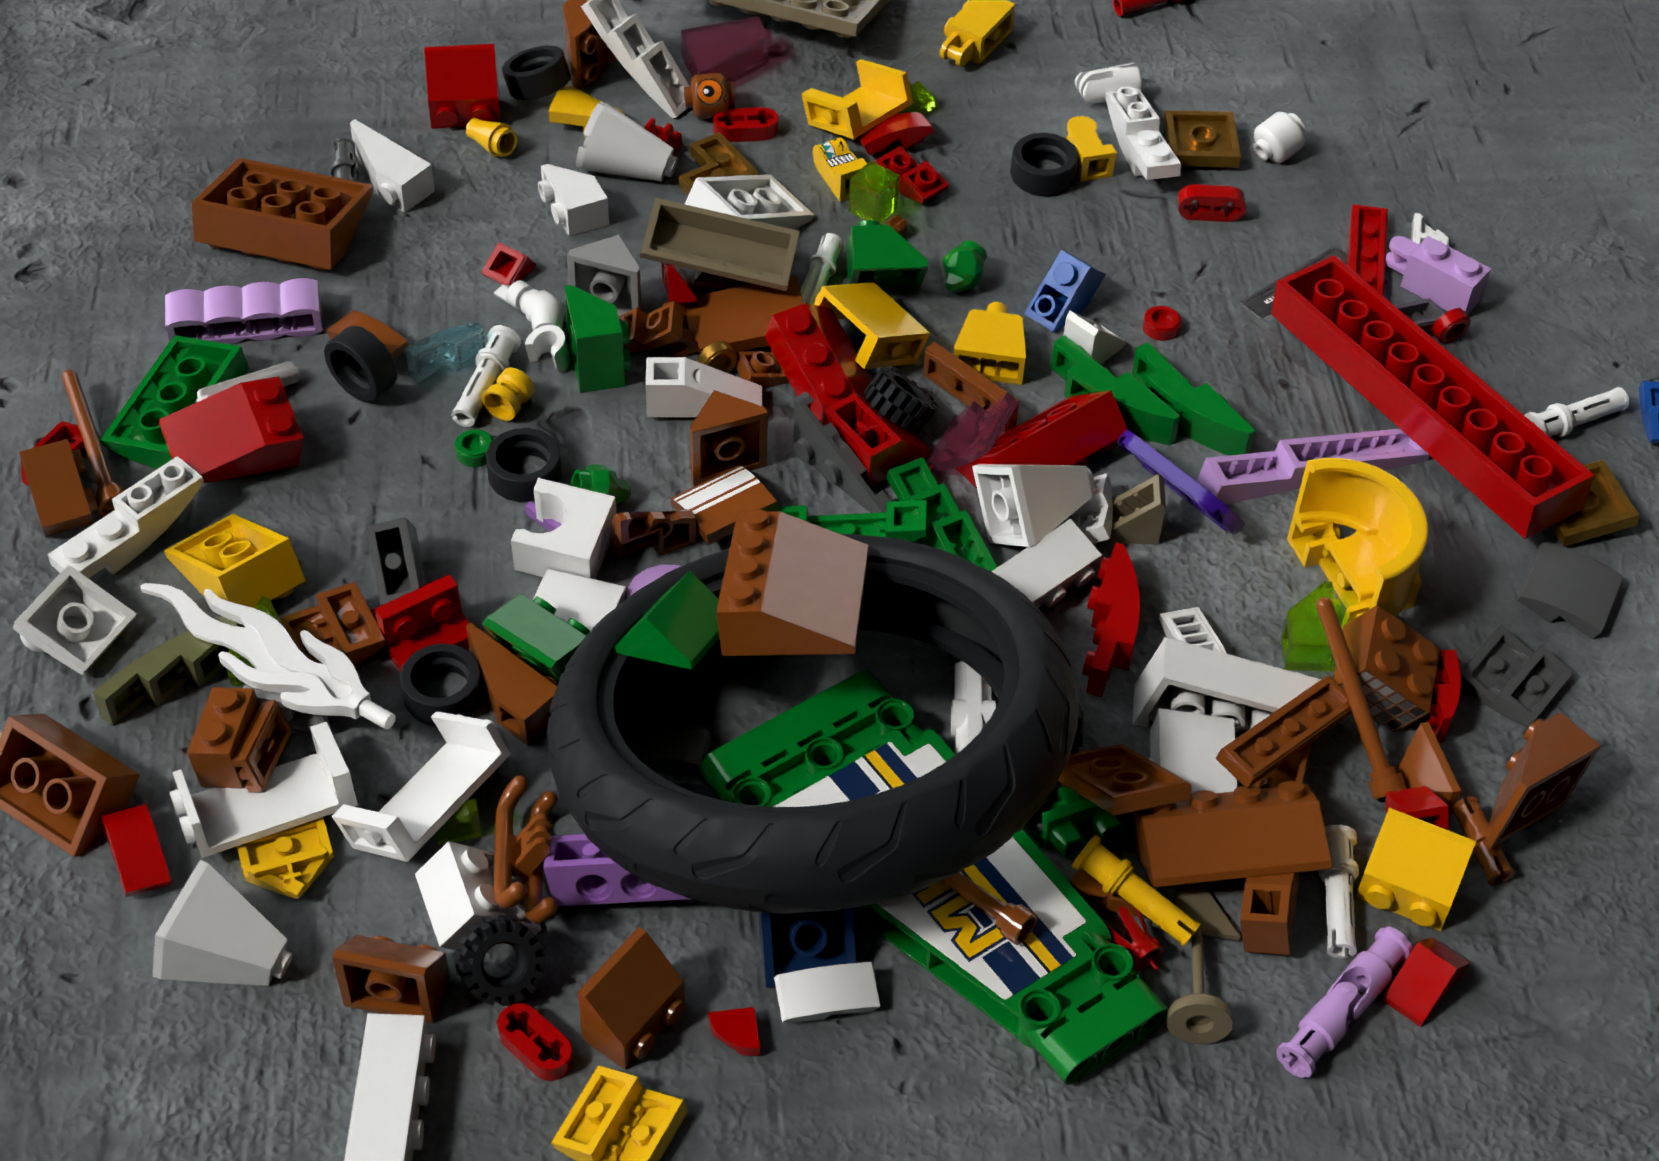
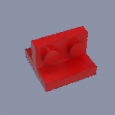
[370,574,470,673]

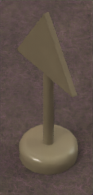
[1151,882,1241,1044]

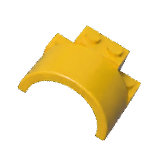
[1287,458,1428,630]

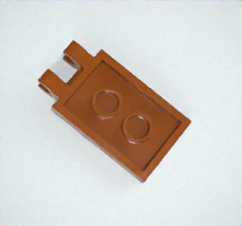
[663,275,804,357]

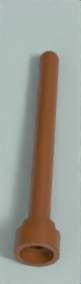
[62,370,125,517]
[1316,597,1407,799]
[941,872,1038,945]

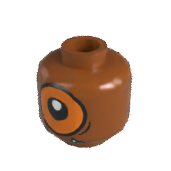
[684,73,734,119]

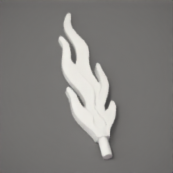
[141,583,396,730]

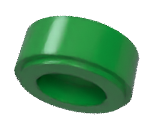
[455,429,493,467]

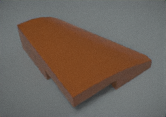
[610,509,696,558]

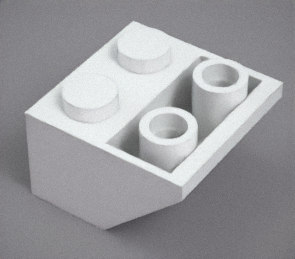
[415,841,541,950]

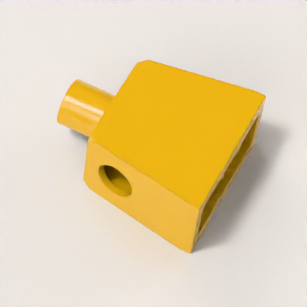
[953,302,1026,385]

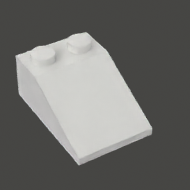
[685,174,814,230]

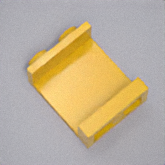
[801,59,913,139]
[814,282,930,369]

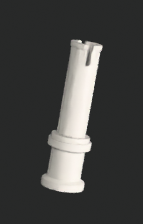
[451,325,521,427]
[1523,387,1629,437]
[1319,825,1359,959]

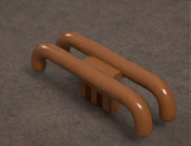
[493,775,558,924]

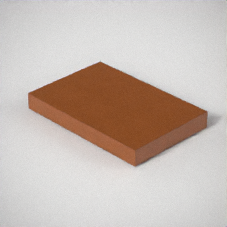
[1058,744,1191,816]

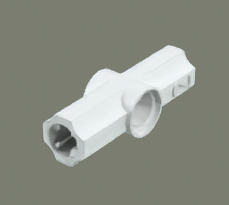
[951,661,996,754]

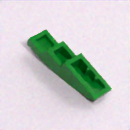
[886,457,997,571]

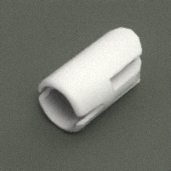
[1075,63,1142,105]

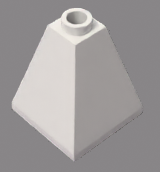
[972,464,1095,547]
[152,860,293,986]

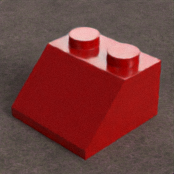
[424,44,501,129]

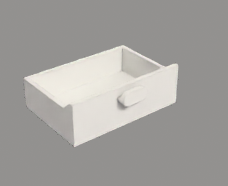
[1148,708,1237,793]

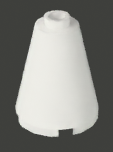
[576,101,678,182]

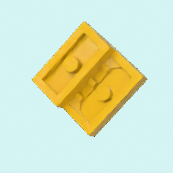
[551,1065,688,1161]

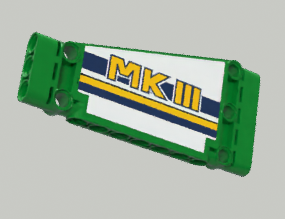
[699,670,1169,1085]

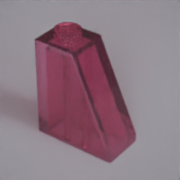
[681,16,773,82]

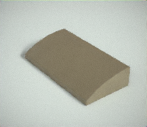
[640,197,800,291]

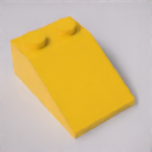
[163,514,306,610]

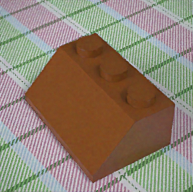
[0,714,140,857]

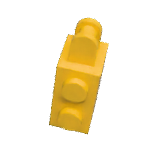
[939,0,1015,67]

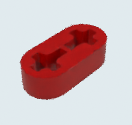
[713,107,779,142]
[1178,184,1246,222]
[497,1003,573,1081]

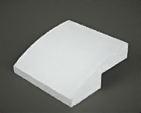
[533,569,627,631]

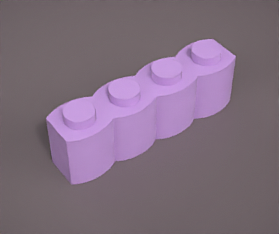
[165,278,323,344]

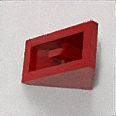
[1382,937,1471,1027]

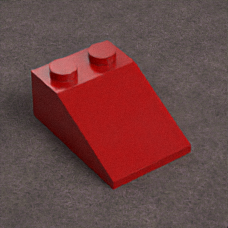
[159,376,304,483]

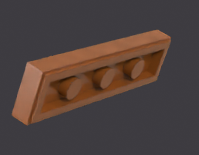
[1215,675,1352,789]

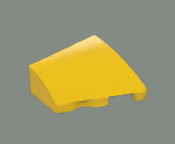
[548,85,625,137]

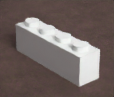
[991,519,1102,608]
[344,1013,436,1161]

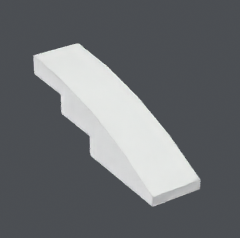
[581,0,690,119]

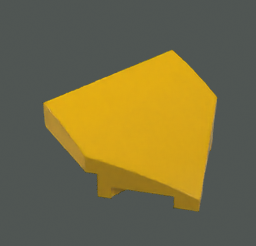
[237,817,334,899]

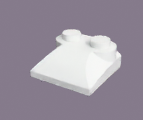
[13,564,137,675]

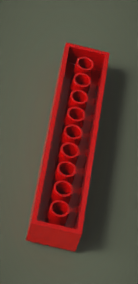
[1271,255,1594,539]

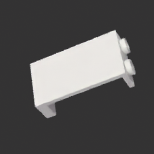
[332,711,511,862]
[169,721,358,858]

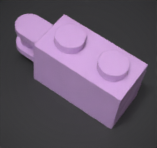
[1386,236,1491,315]

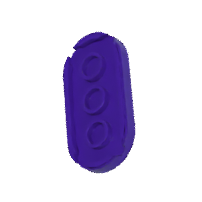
[1117,429,1245,535]

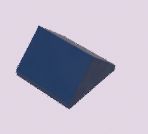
[759,908,856,988]

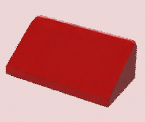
[661,262,698,303]

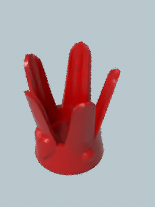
[1106,906,1163,971]

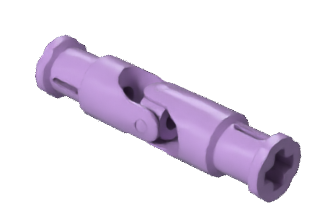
[1276,926,1413,1078]

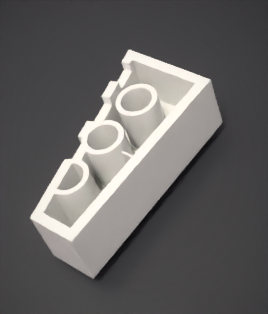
[1132,637,1321,732]

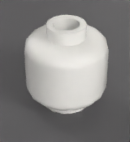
[1253,111,1306,164]

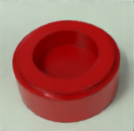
[1143,306,1181,341]
[1432,308,1471,343]

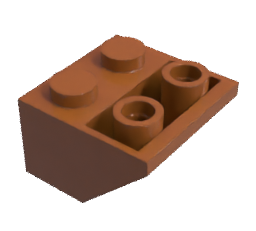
[563,0,617,90]

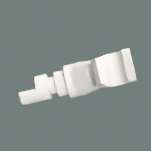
[494,280,571,373]

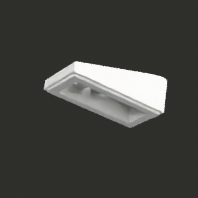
[1159,607,1227,654]

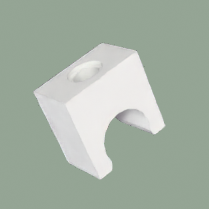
[511,478,616,579]

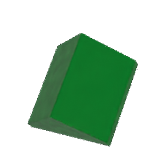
[615,571,720,670]

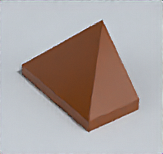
[1396,722,1461,816]

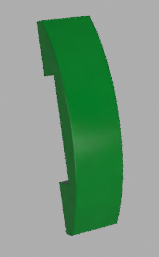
[778,500,927,542]

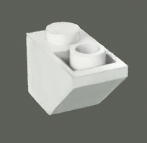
[538,164,609,237]

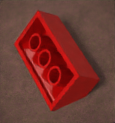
[952,390,1128,489]

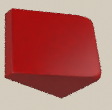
[481,242,536,285]

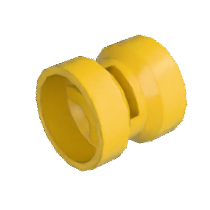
[482,367,535,421]

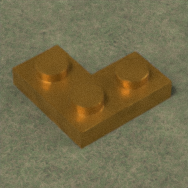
[679,132,758,196]

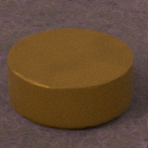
[698,341,737,373]

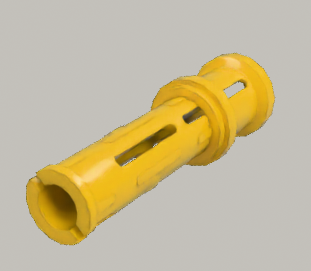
[1072,835,1201,947]

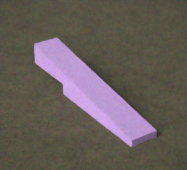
[1197,428,1430,505]

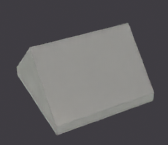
[567,235,642,316]

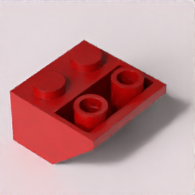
[823,393,931,488]

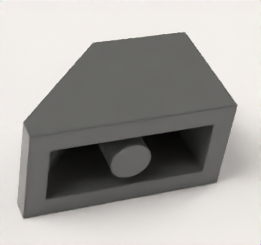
[365,517,423,606]

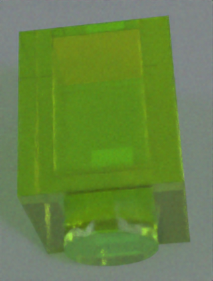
[848,161,900,223]

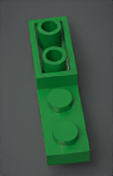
[1050,335,1180,445]
[1132,342,1255,456]

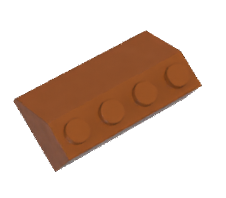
[1134,781,1332,887]

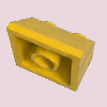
[1356,808,1476,931]

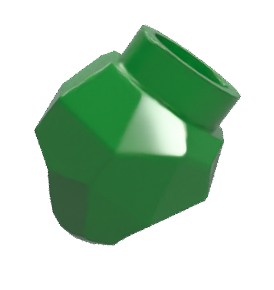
[942,240,987,293]
[571,464,631,505]

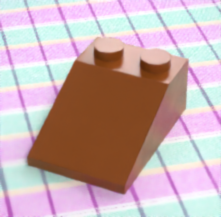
[1483,712,1601,849]

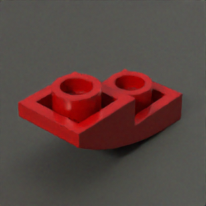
[857,112,935,156]
[872,146,949,204]
[1422,649,1461,743]
[101,804,171,897]

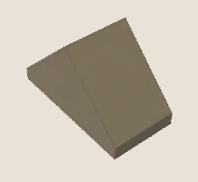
[1101,474,1166,545]

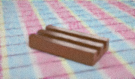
[232,700,292,793]

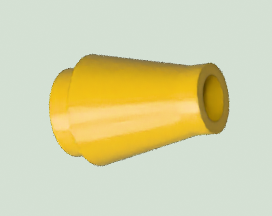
[466,118,517,157]

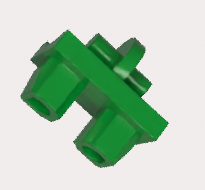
[1039,786,1123,859]

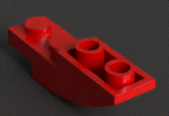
[1082,542,1140,697]

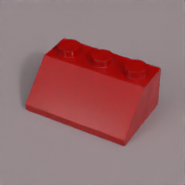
[765,303,872,425]

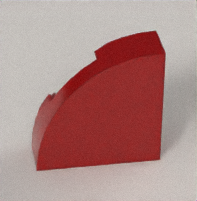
[708,1007,760,1056]

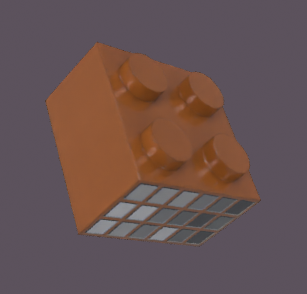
[1333,605,1440,732]

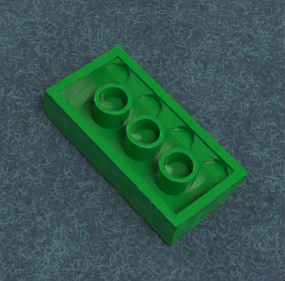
[100,335,249,469]

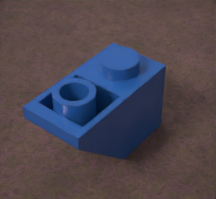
[1024,250,1106,333]

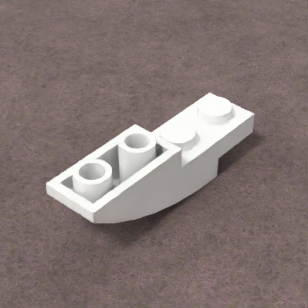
[1106,87,1181,180]
[47,456,204,578]

